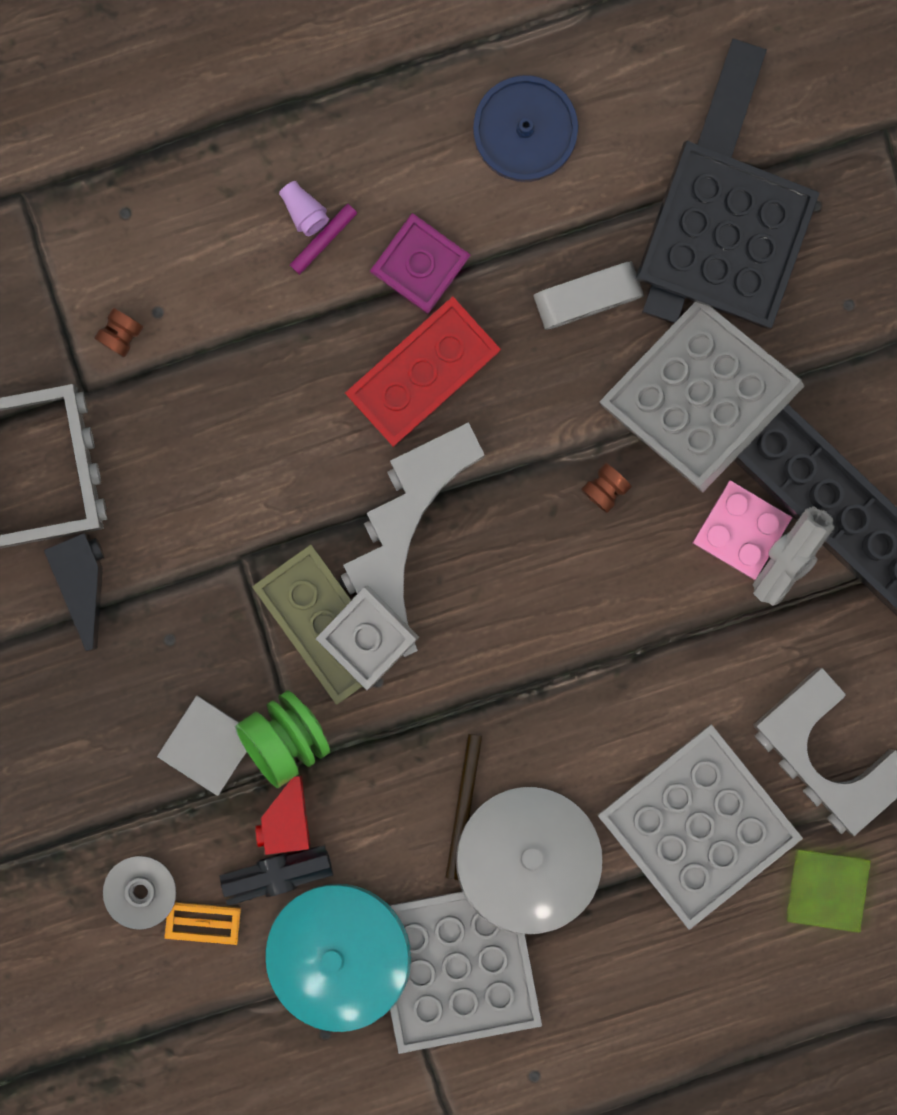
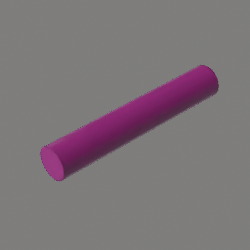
[289,204,358,275]

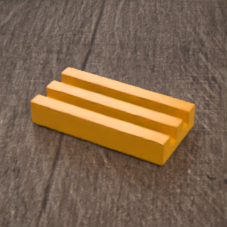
[165,902,241,945]

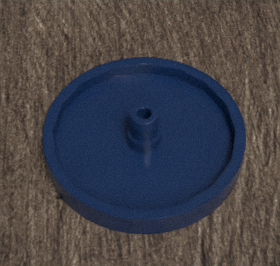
[473,75,578,182]

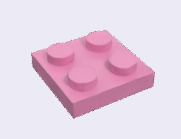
[692,481,793,580]

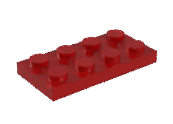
[345,296,501,448]

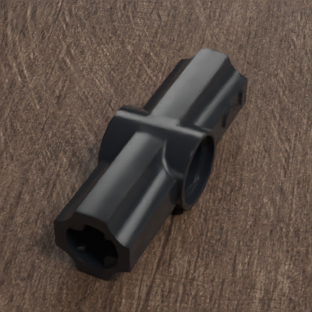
[219,845,334,905]

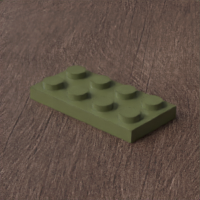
[252,545,363,705]

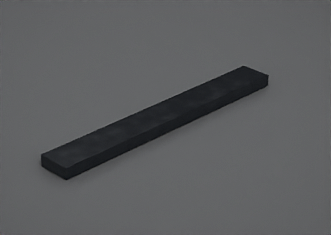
[642,39,767,324]

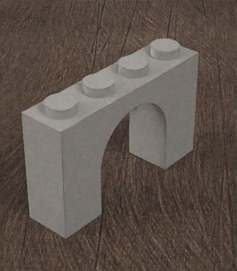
[753,668,897,836]

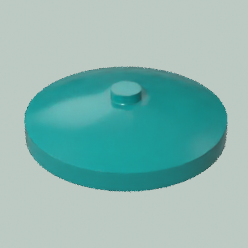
[266,884,411,1032]

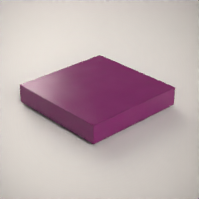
[370,213,471,315]

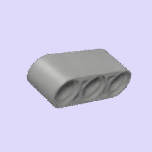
[533,261,644,330]

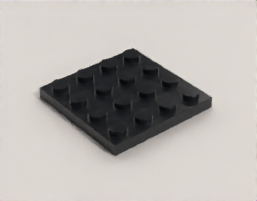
[635,141,820,329]

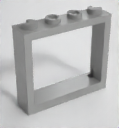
[0,384,108,549]

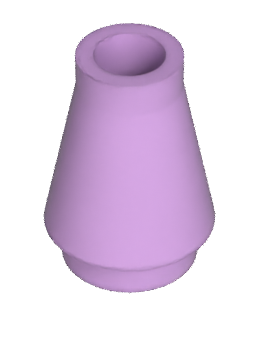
[279,181,329,236]

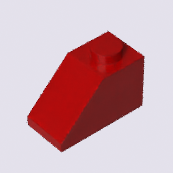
[255,775,311,855]

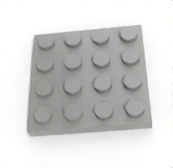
[600,302,804,493]
[597,724,803,930]
[389,891,542,1054]

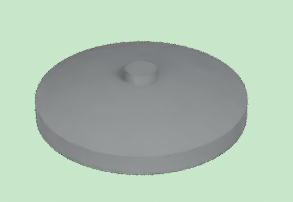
[456,787,602,934]

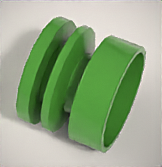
[235,690,330,789]

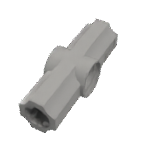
[752,507,834,606]

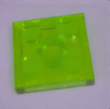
[786,849,871,933]

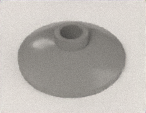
[103,856,176,929]

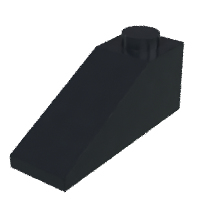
[44,533,105,651]

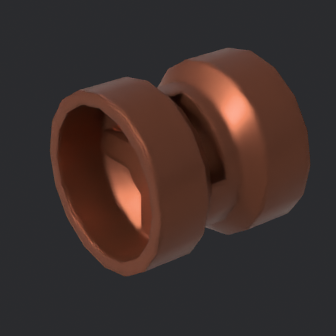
[94,308,144,358]
[581,463,632,513]

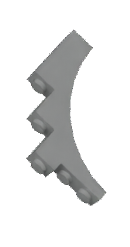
[340,422,485,657]

